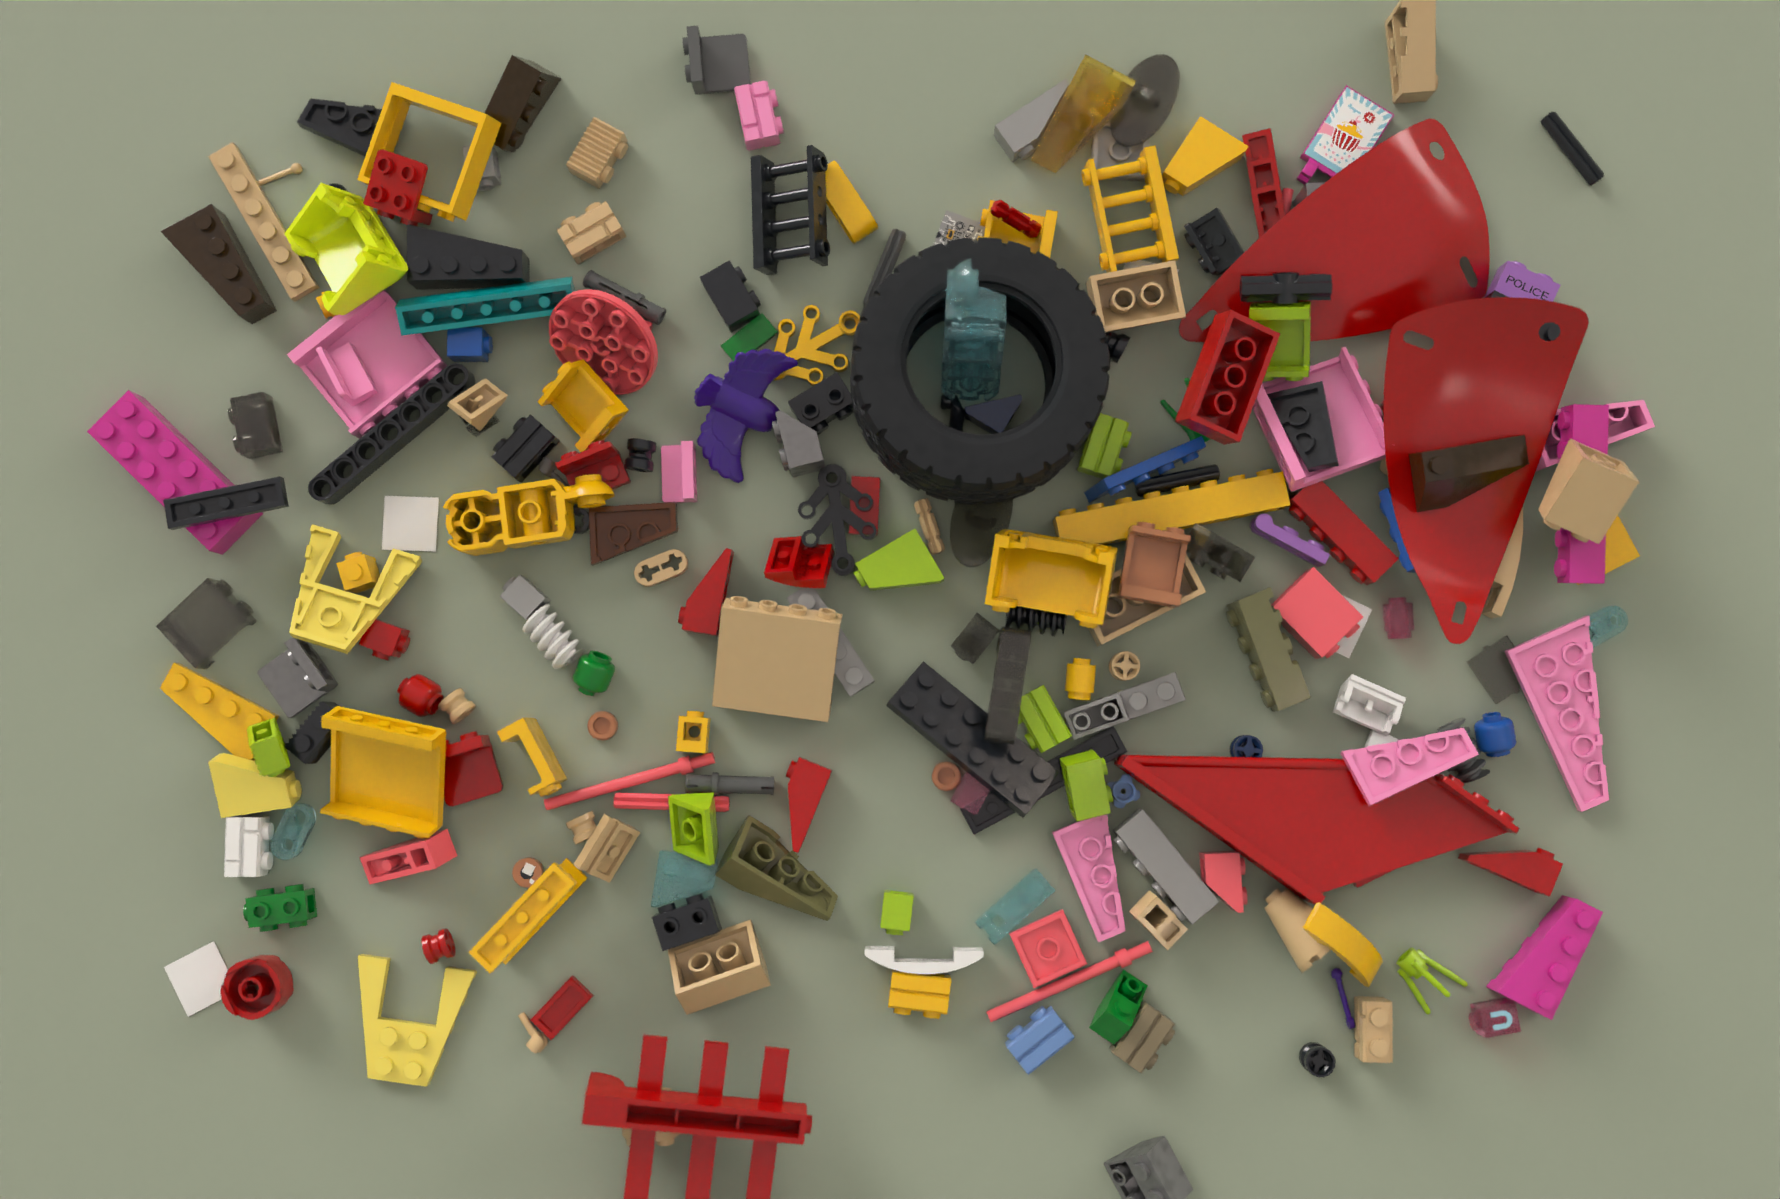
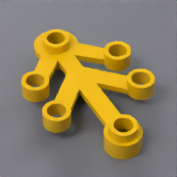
[774,305,860,386]

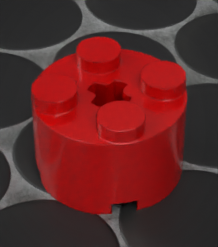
[220,955,294,1020]

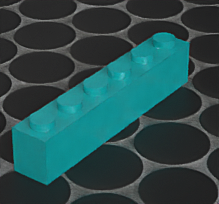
[395,277,575,336]

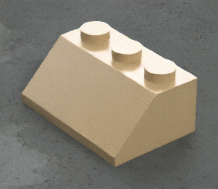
[1086,260,1186,333]
[668,920,771,1015]

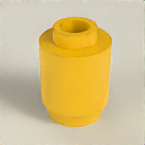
[1065,658,1096,700]

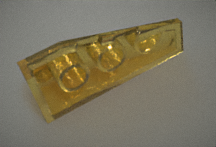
[1031,54,1136,173]

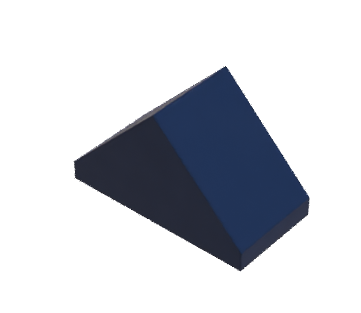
[964,394,1022,434]

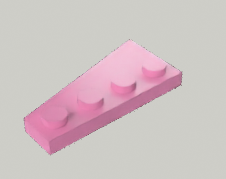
[1340,728,1479,806]
[1052,814,1126,943]

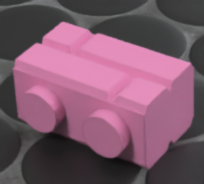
[734,81,784,151]

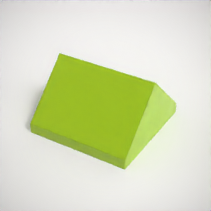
[668,792,719,866]

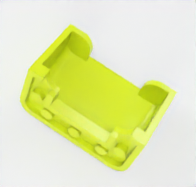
[284,183,408,315]

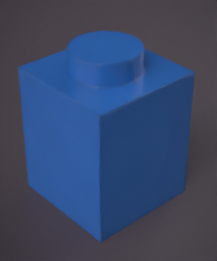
[447,327,493,362]

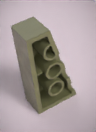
[1226,587,1311,712]

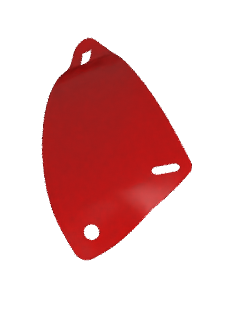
[1179,118,1490,342]
[1383,297,1589,644]

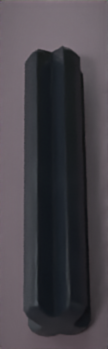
[1541,111,1604,185]
[1135,464,1220,497]

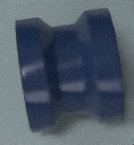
[1230,735,1263,757]

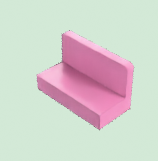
[316,342,378,406]
[661,441,697,503]

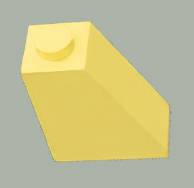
[208,753,302,818]

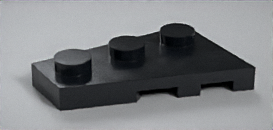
[297,98,382,156]
[1267,381,1339,472]

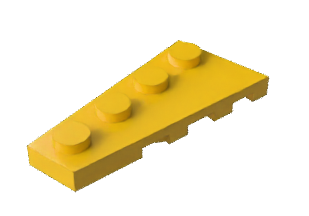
[160,663,279,761]

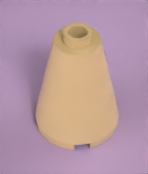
[1264,888,1331,973]

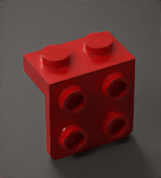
[363,149,433,226]
[444,731,503,807]

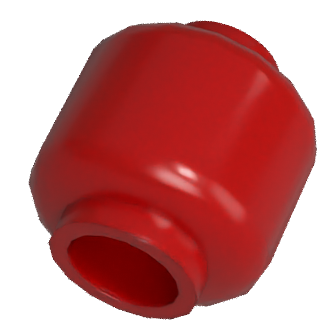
[397,674,444,717]

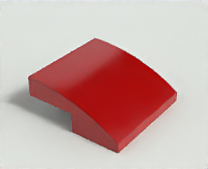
[764,536,834,588]

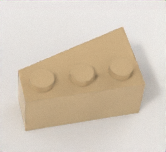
[1385,0,1438,104]

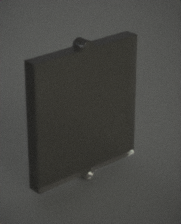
[1467,636,1521,704]

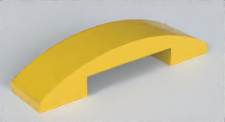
[1303,902,1383,988]

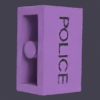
[1484,261,1561,301]

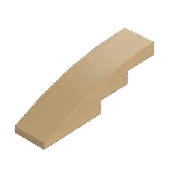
[1481,507,1523,619]

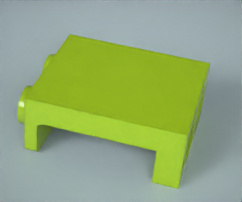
[1249,301,1311,381]

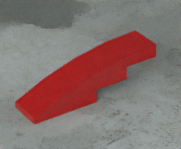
[1242,128,1286,238]

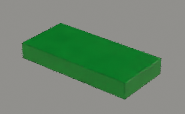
[720,313,778,361]

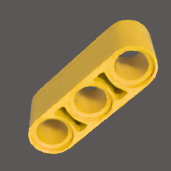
[825,160,878,244]

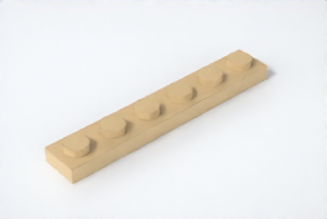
[208,142,319,302]

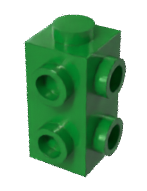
[243,884,317,932]

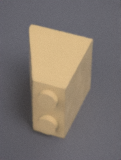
[1538,438,1639,544]

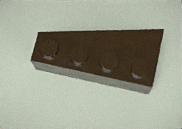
[160,204,277,324]

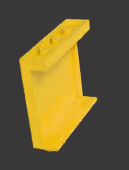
[320,706,446,838]

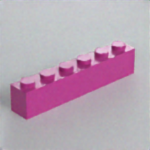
[1554,404,1609,584]

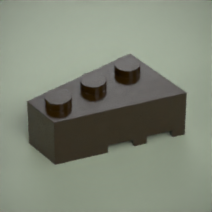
[485,55,562,152]

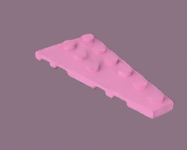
[1504,615,1609,812]

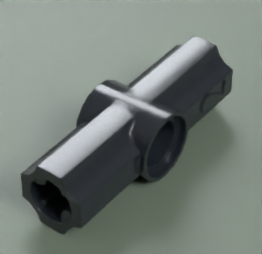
[1240,272,1332,304]

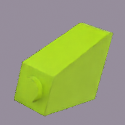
[853,529,945,591]

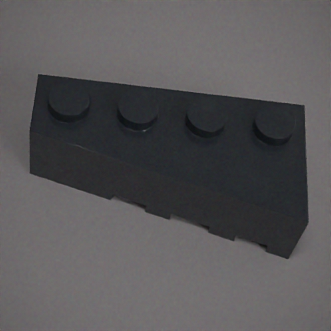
[407,224,530,290]

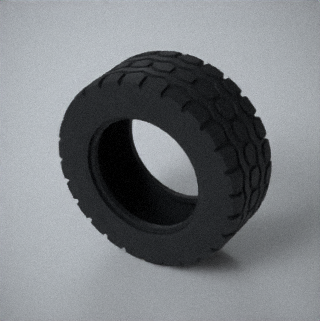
[850,237,1110,505]

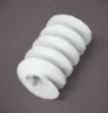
[523,604,585,669]

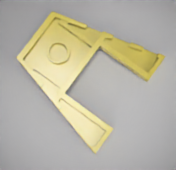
[289,524,422,654]
[358,954,477,1087]

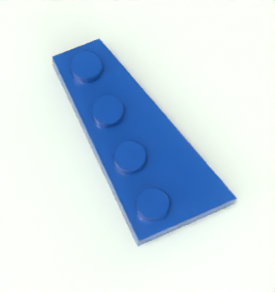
[1084,436,1206,503]

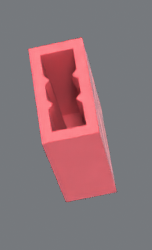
[1271,567,1363,659]

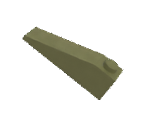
[715,815,838,921]

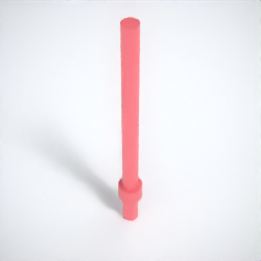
[544,752,716,810]
[986,941,1153,1022]

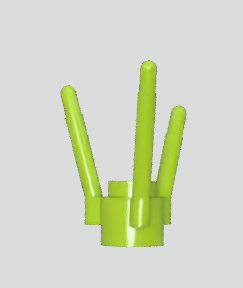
[1396,947,1468,1014]

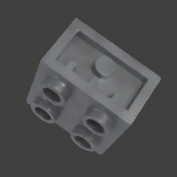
[257,638,338,718]

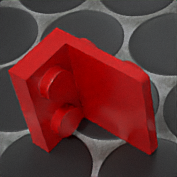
[555,440,631,490]

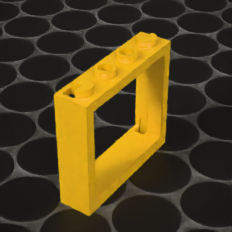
[357,82,501,222]

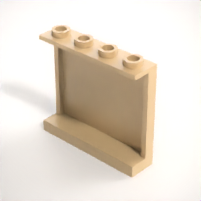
[712,596,843,722]

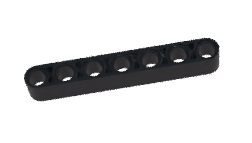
[308,363,475,505]

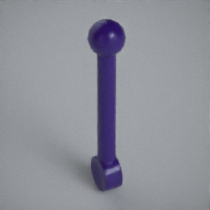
[1331,968,1356,1029]

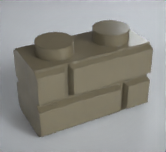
[1109,1000,1175,1074]

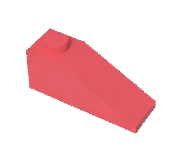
[360,829,458,884]

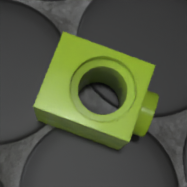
[880,890,914,935]

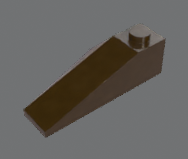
[1409,435,1529,512]

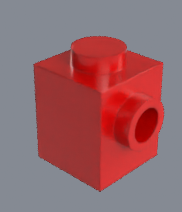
[359,619,410,661]

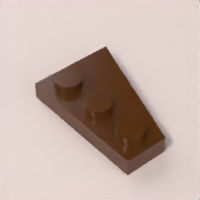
[589,502,678,566]

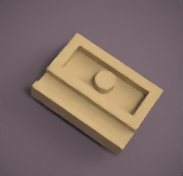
[573,813,640,883]

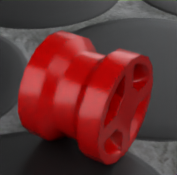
[421,928,456,964]

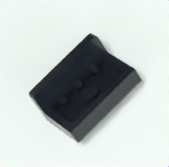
[1184,208,1244,276]

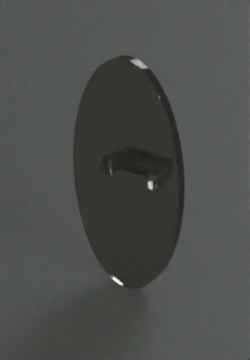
[1110,54,1180,147]
[950,498,1013,567]

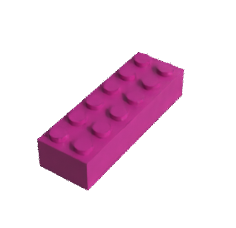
[87,390,264,555]

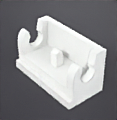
[1333,674,1406,736]

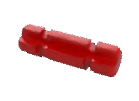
[990,200,1042,238]

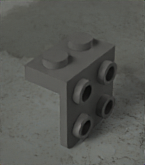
[682,25,751,95]

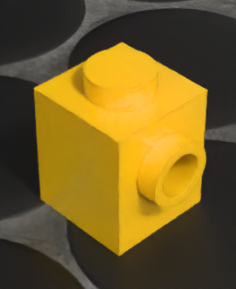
[336,552,380,594]

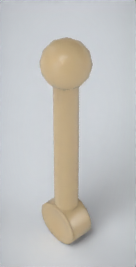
[257,163,303,186]

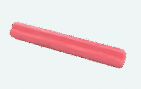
[614,792,730,812]

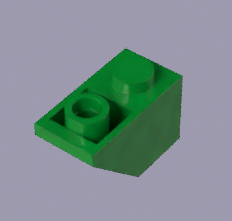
[1089,969,1148,1045]

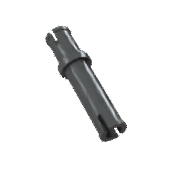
[583,270,667,325]
[685,772,774,796]

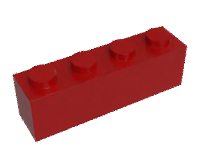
[1288,481,1399,585]

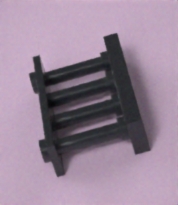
[751,145,830,275]

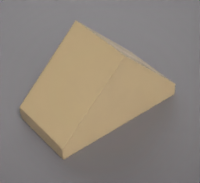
[447,378,508,431]

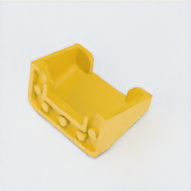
[985,529,1118,628]

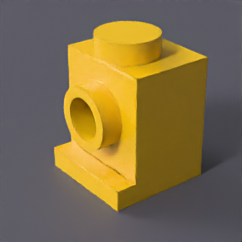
[676,711,711,753]

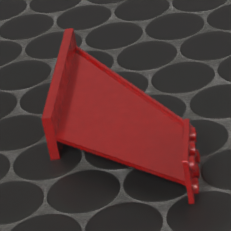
[1114,755,1520,905]

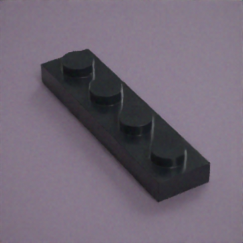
[163,476,289,530]

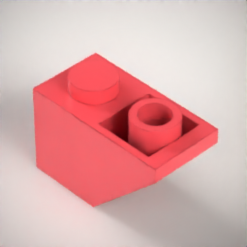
[1199,851,1248,913]

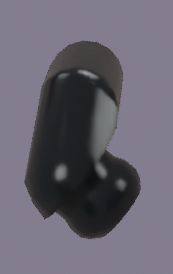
[940,393,965,432]

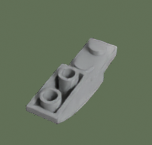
[1064,672,1186,740]

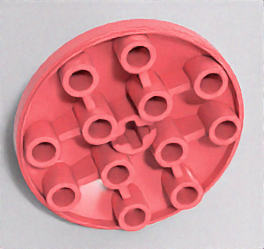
[549,289,658,395]

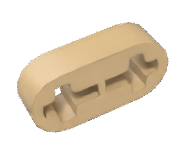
[634,549,689,587]

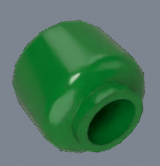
[572,650,615,696]

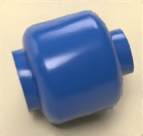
[1474,712,1516,757]

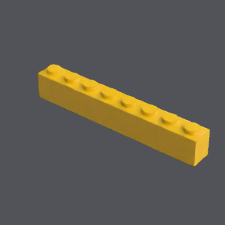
[1053,469,1290,545]

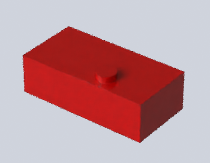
[1175,310,1280,445]

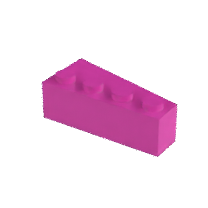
[1486,895,1603,1020]

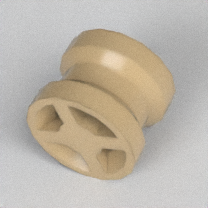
[1108,651,1140,681]
[438,688,476,724]
[565,811,596,845]

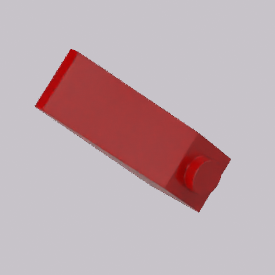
[678,548,734,637]
[785,757,833,853]
[1458,848,1563,896]

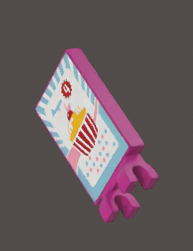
[1296,85,1394,185]

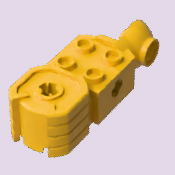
[443,474,615,556]

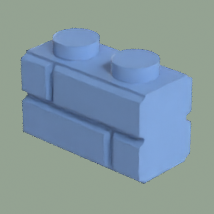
[1005,1006,1075,1075]

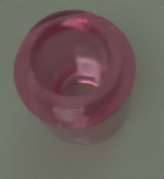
[1383,597,1414,639]

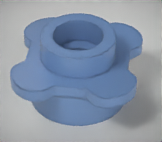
[1107,774,1140,808]

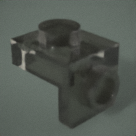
[951,613,1000,664]

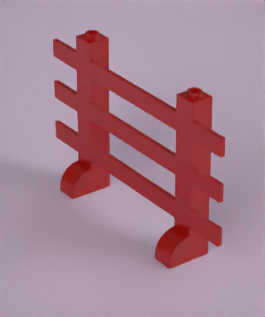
[582,1034,812,1199]

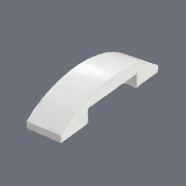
[865,946,984,974]

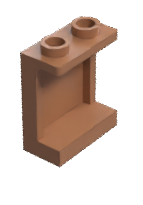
[1117,522,1191,608]

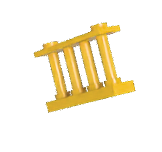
[1081,145,1179,273]
[468,858,588,973]

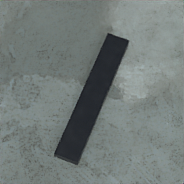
[960,726,1128,835]

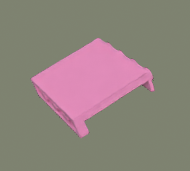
[287,289,448,439]
[1253,347,1394,492]

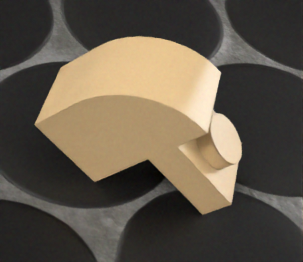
[1129,890,1188,950]

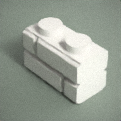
[224,816,274,877]

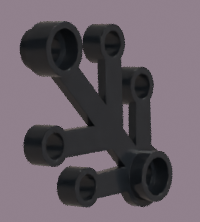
[798,464,877,576]

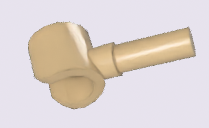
[518,1012,548,1054]

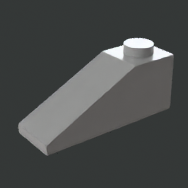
[994,79,1069,163]

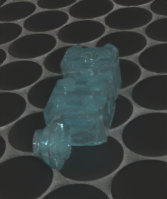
[941,258,1006,401]

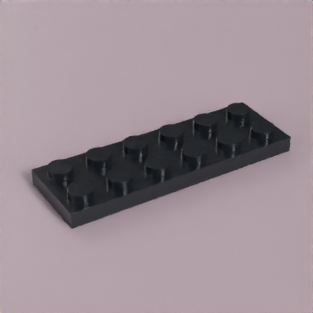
[886,661,1060,818]

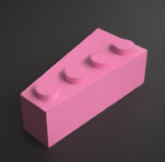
[1536,400,1655,471]

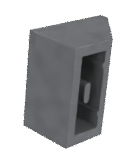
[772,411,825,477]
[1104,1136,1194,1199]

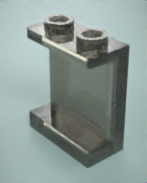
[156,578,257,669]

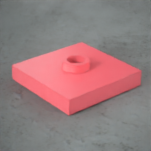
[1009,909,1087,988]

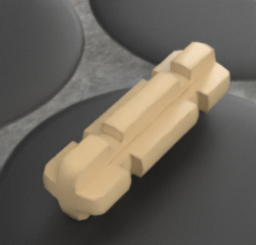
[914,498,945,555]

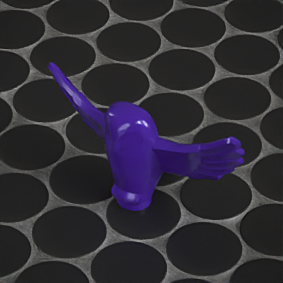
[694,349,798,483]

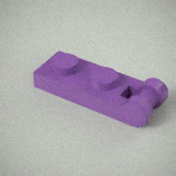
[1250,514,1330,567]

